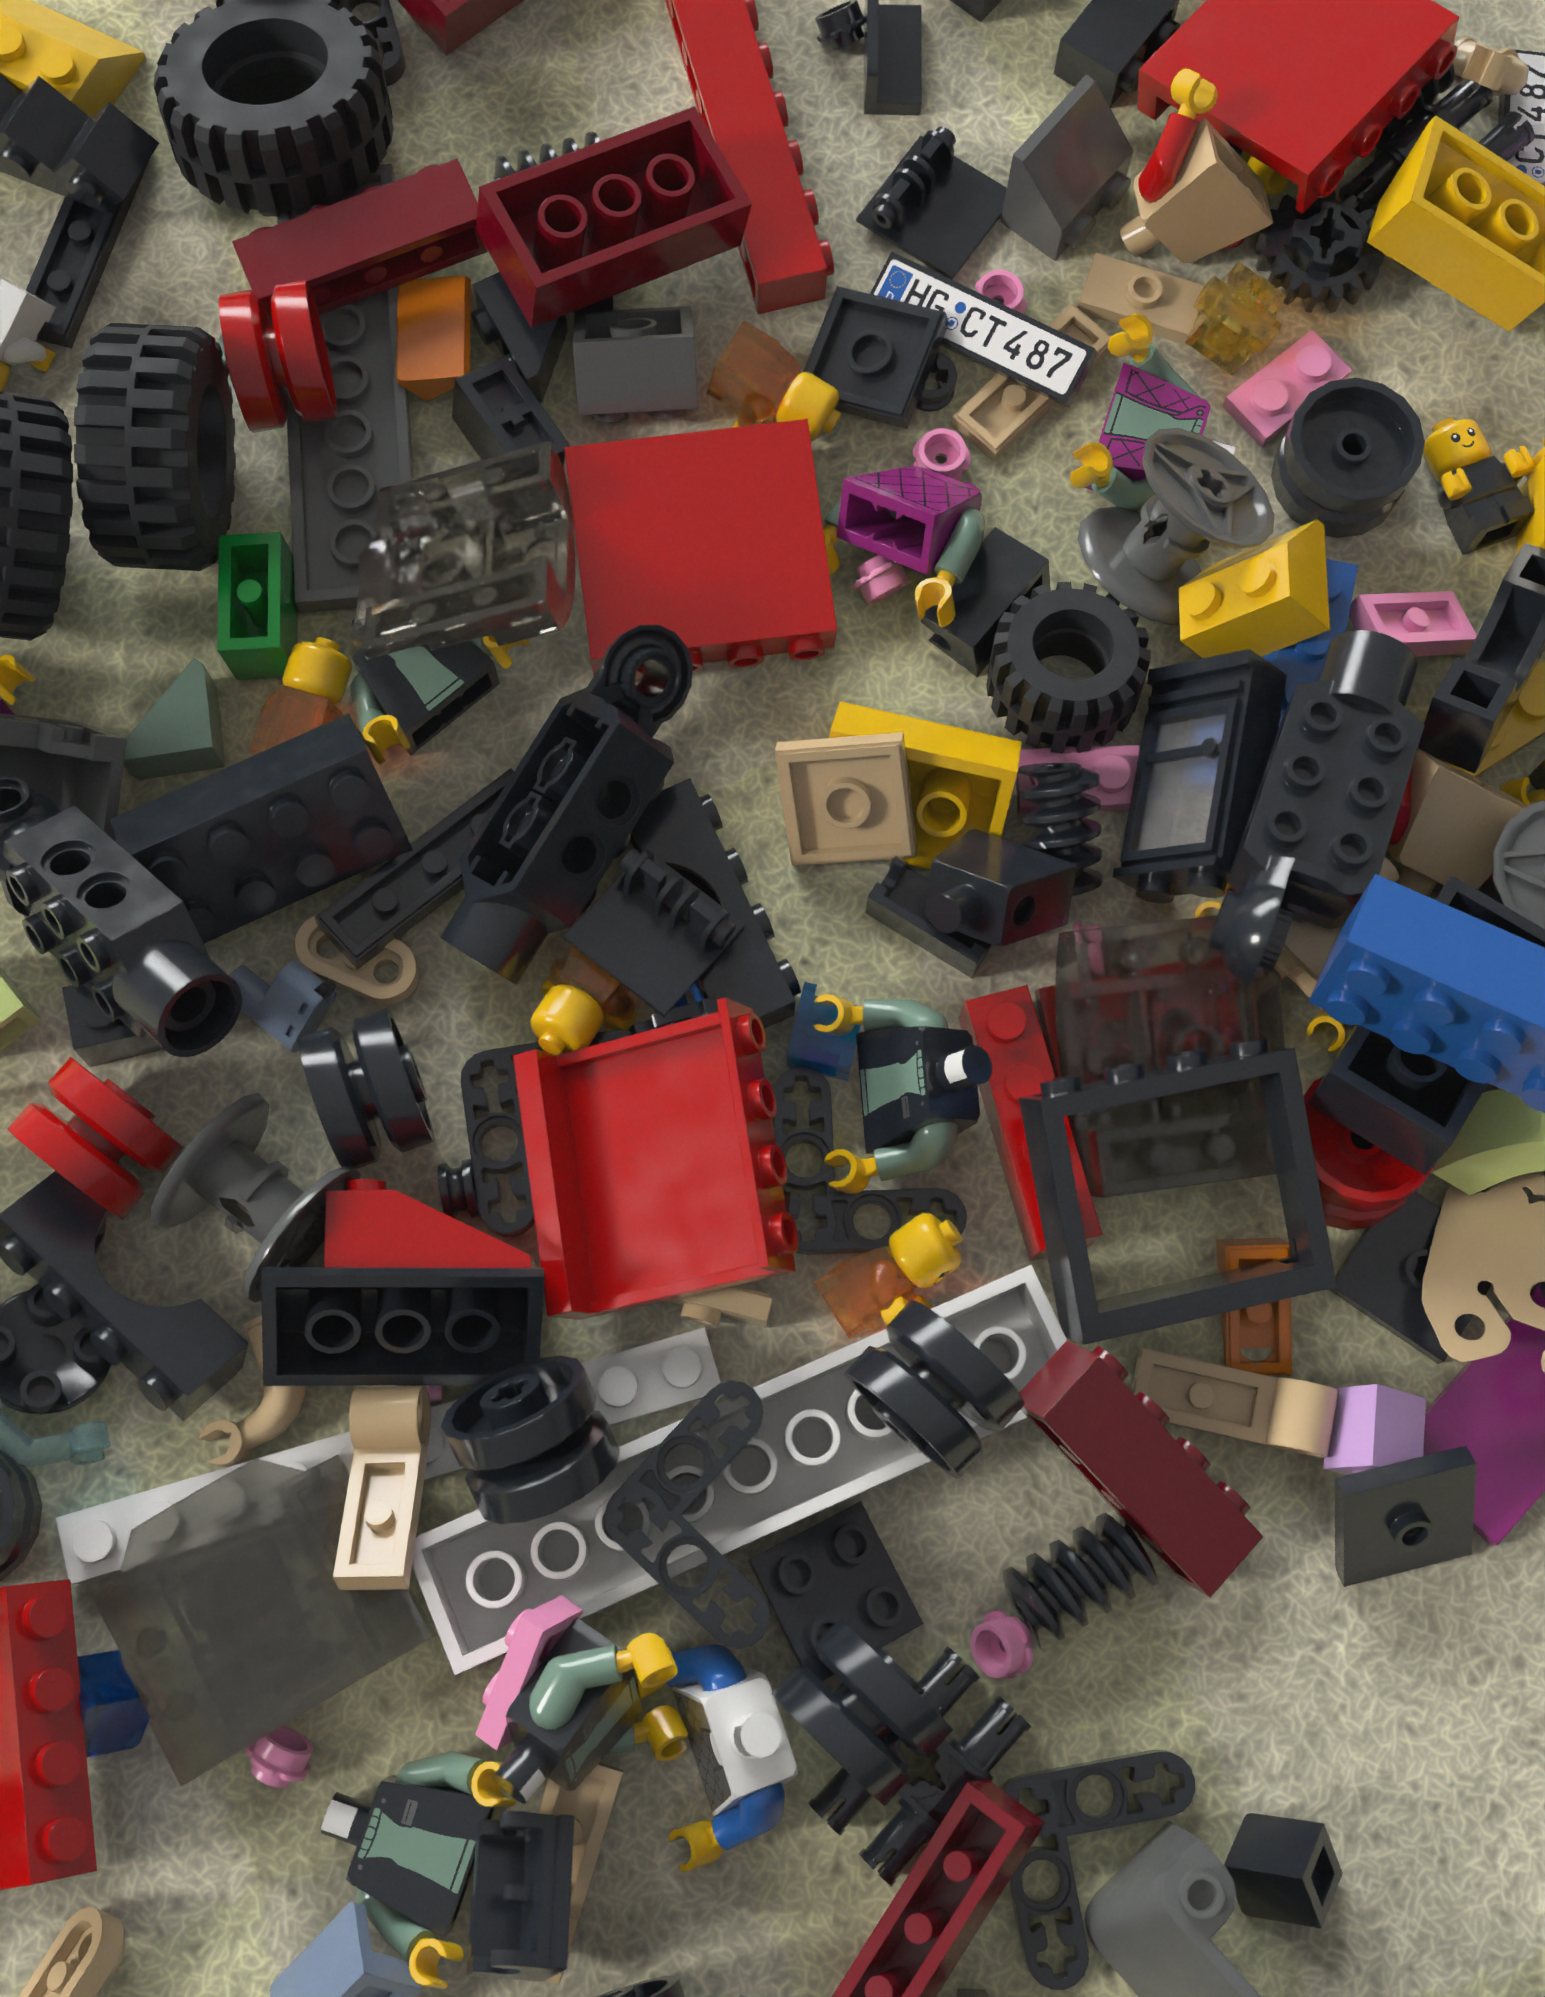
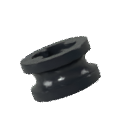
[916,352,958,412]
[437,1159,480,1219]

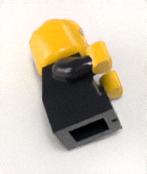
[1423,417,1536,555]

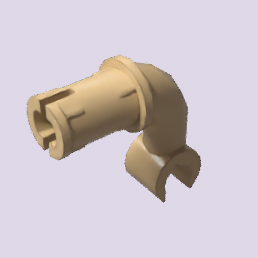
[1453,37,1529,96]
[198,1315,306,1467]

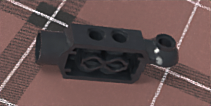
[440,625,693,985]
[1207,630,1424,988]
[0,777,242,1057]

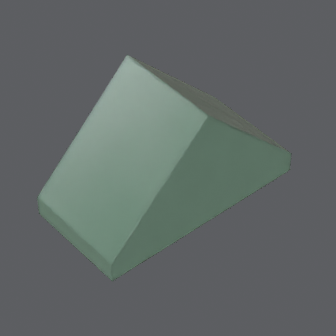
[123,658,226,780]

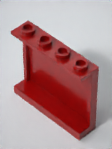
[1137,0,1460,214]
[564,419,837,680]
[513,997,799,1320]

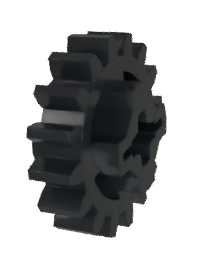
[1254,190,1386,313]

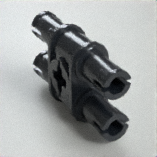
[1339,78,1535,213]
[808,1646,1031,1887]

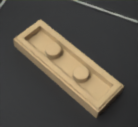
[951,303,1110,462]

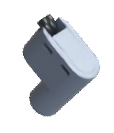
[229,960,337,1053]

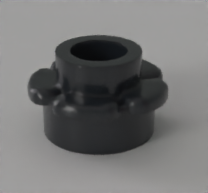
[815,0,866,50]

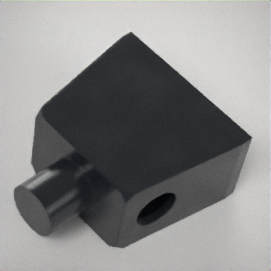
[925,828,1077,946]

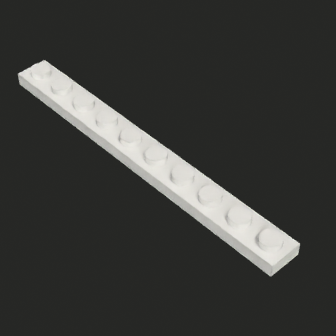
[56,1327,721,1585]

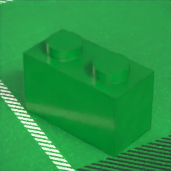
[217,532,298,680]

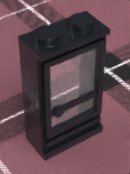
[1112,649,1287,903]

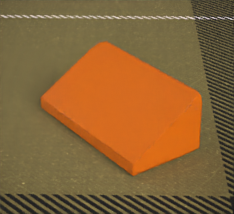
[396,275,471,402]

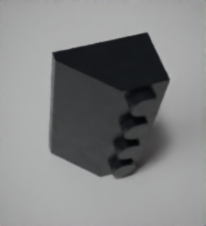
[261,1267,545,1386]

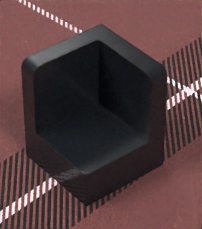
[1224,1813,1343,1929]

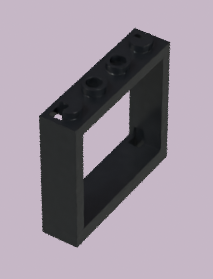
[1019,1037,1337,1345]

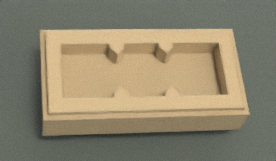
[1078,252,1207,346]
[664,1286,773,1328]

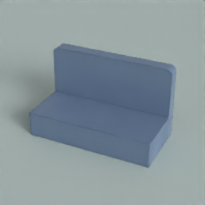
[270,1902,422,1997]

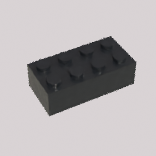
[110,713,413,944]
[1307,875,1545,1175]

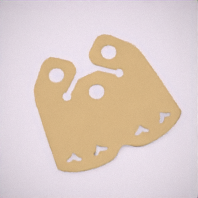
[1422,1172,1545,1373]

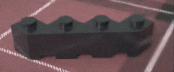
[0,74,159,212]

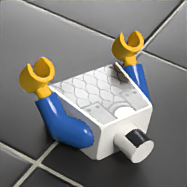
[635,1644,798,1872]

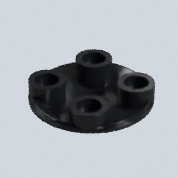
[0,1283,111,1415]

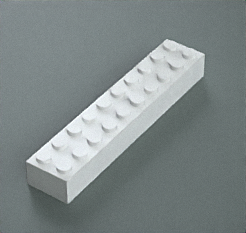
[412,1265,1067,1675]

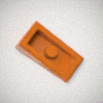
[1216,1238,1292,1375]

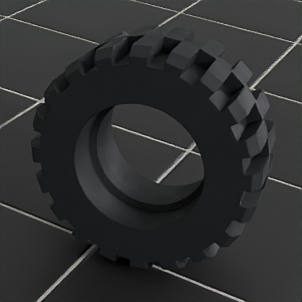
[154,0,394,217]
[74,323,236,571]
[0,391,73,641]

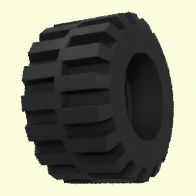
[986,582,1151,754]

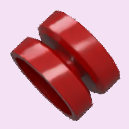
[218,280,338,433]
[7,1057,184,1220]
[1272,1076,1436,1231]

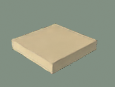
[775,732,917,866]

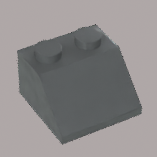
[1000,74,1133,261]
[573,306,698,422]

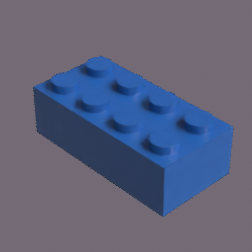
[1309,874,1545,1112]

